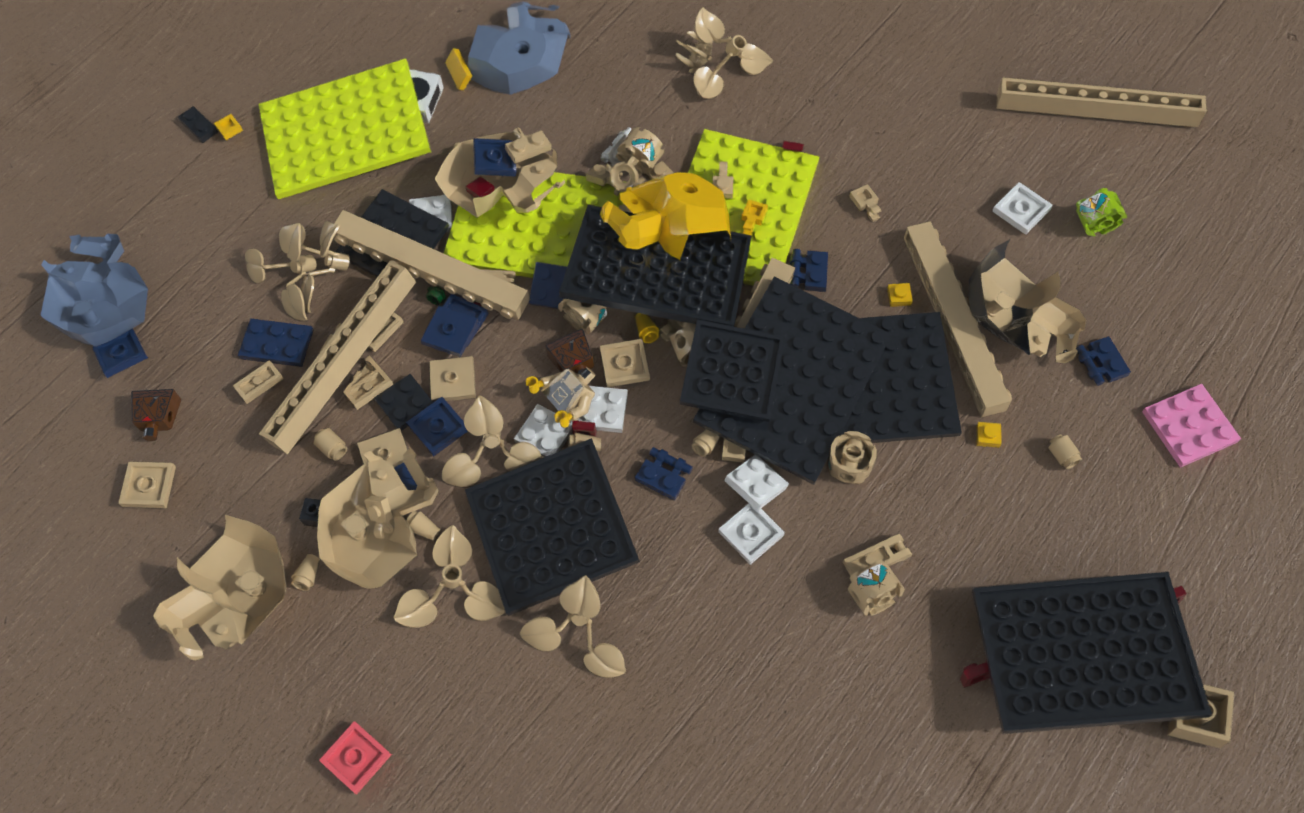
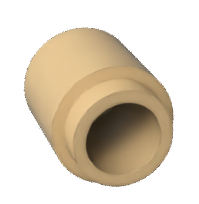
[314,428,347,461]
[1048,434,1082,469]

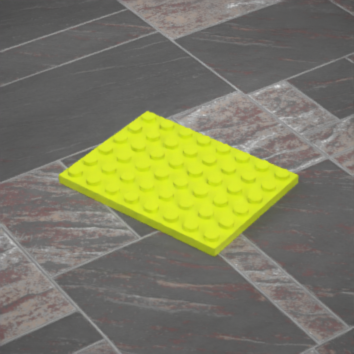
[259,59,431,200]
[688,129,819,286]
[444,172,623,278]

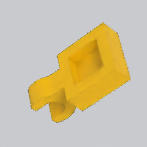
[741,199,768,235]

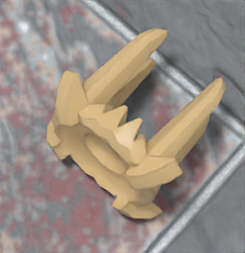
[676,31,712,73]
[605,156,645,197]

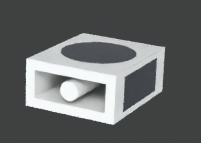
[410,70,444,123]

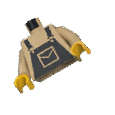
[526,367,596,428]

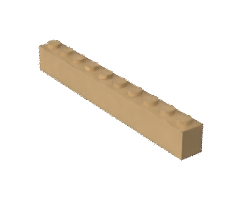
[997,78,1207,127]
[334,210,530,320]
[904,221,1012,418]
[259,261,416,454]

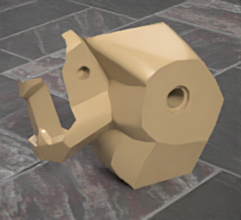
[435,133,565,218]
[317,448,438,589]
[153,515,286,661]

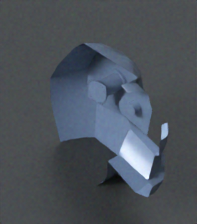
[468,1,570,95]
[41,234,148,347]

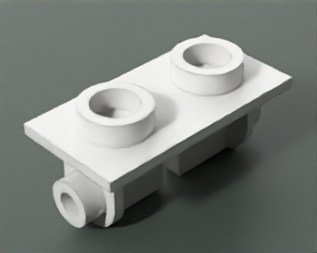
[601,127,631,166]

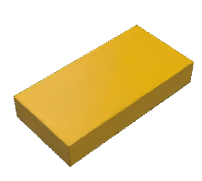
[445,48,472,90]

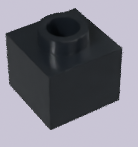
[299,498,321,527]

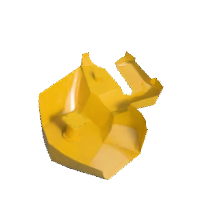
[600,172,731,260]

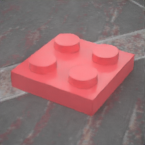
[319,721,392,795]

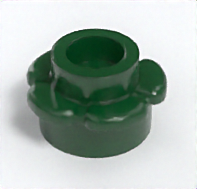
[425,286,446,306]

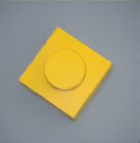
[214,114,243,140]
[887,283,913,307]
[976,422,1001,448]

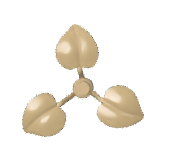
[693,7,773,99]
[300,221,350,313]
[245,223,316,321]
[442,395,543,487]
[394,525,505,628]
[520,575,626,678]

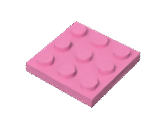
[1142,384,1241,468]

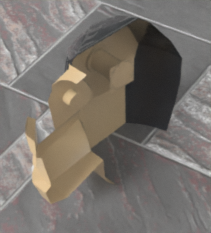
[968,239,1086,363]

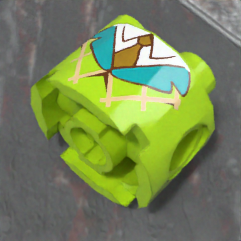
[1076,188,1127,236]

